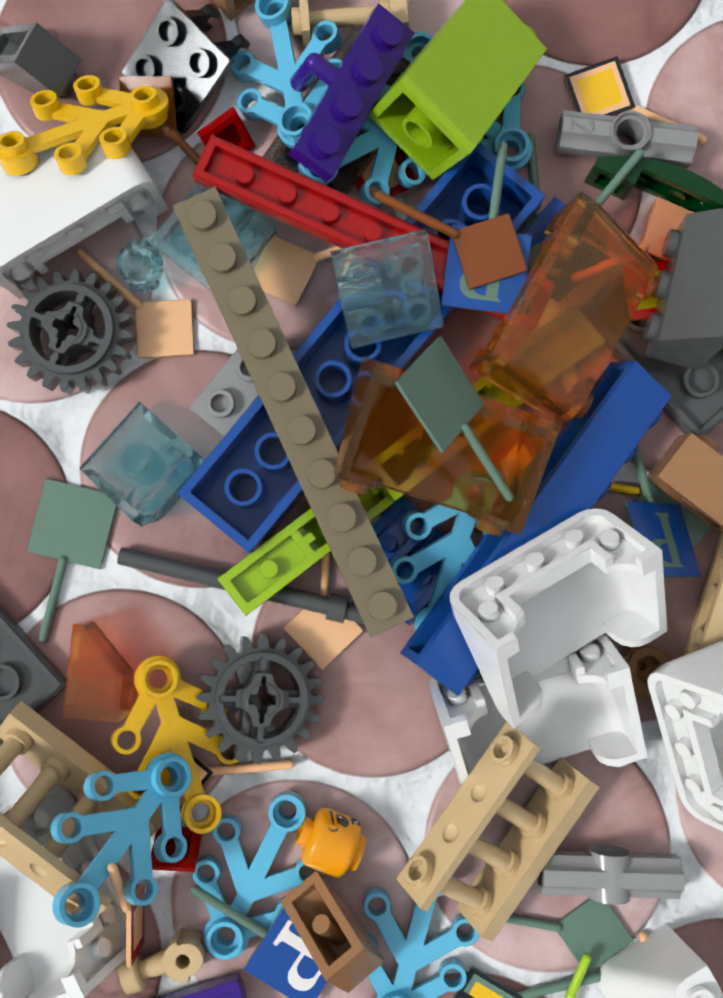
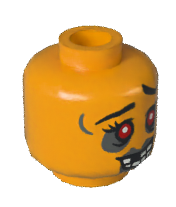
[295,807,367,878]

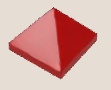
[197,107,256,151]
[151,826,203,873]

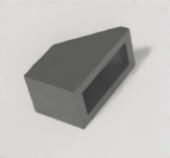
[0,23,82,98]

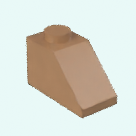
[647,432,723,533]
[280,871,385,993]

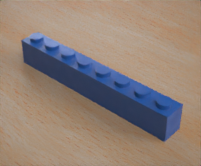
[400,361,672,696]

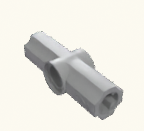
[555,110,699,169]
[537,845,685,905]

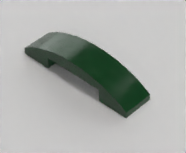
[584,156,723,213]

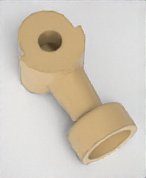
[117,928,208,996]

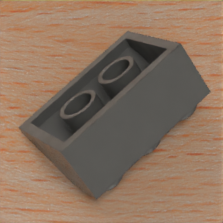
[643,208,723,370]

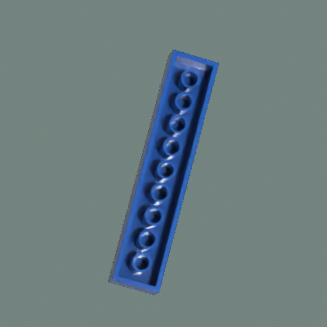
[177,142,546,553]

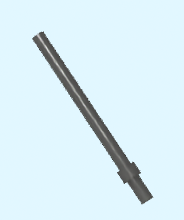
[117,547,364,624]

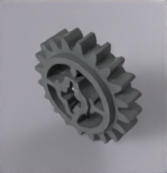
[7,268,136,395]
[195,634,324,764]

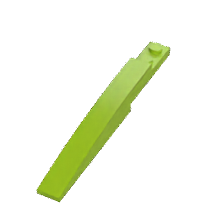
[217,307,603,616]

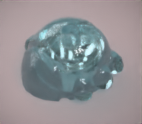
[116,238,164,294]

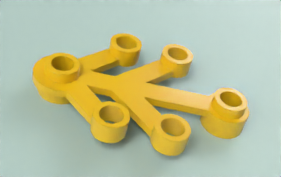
[0,75,170,176]
[111,656,238,834]

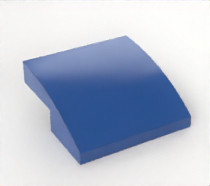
[372,496,463,626]

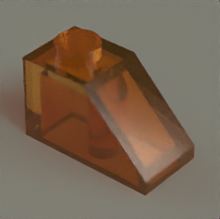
[63,621,139,723]

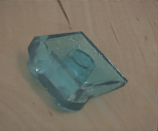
[79,401,203,527]

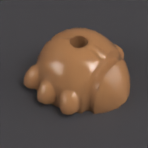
[623,646,672,698]

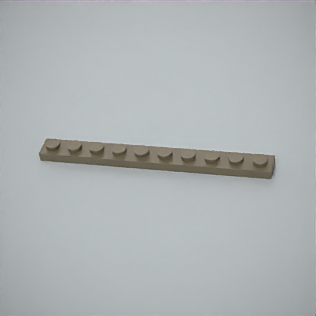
[172,187,414,638]

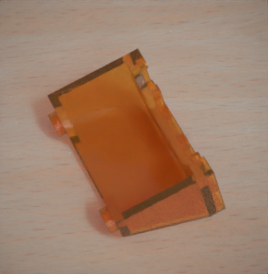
[468,192,660,424]
[334,356,562,537]

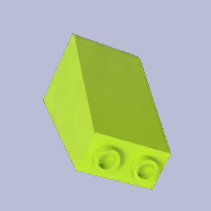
[368,0,547,180]

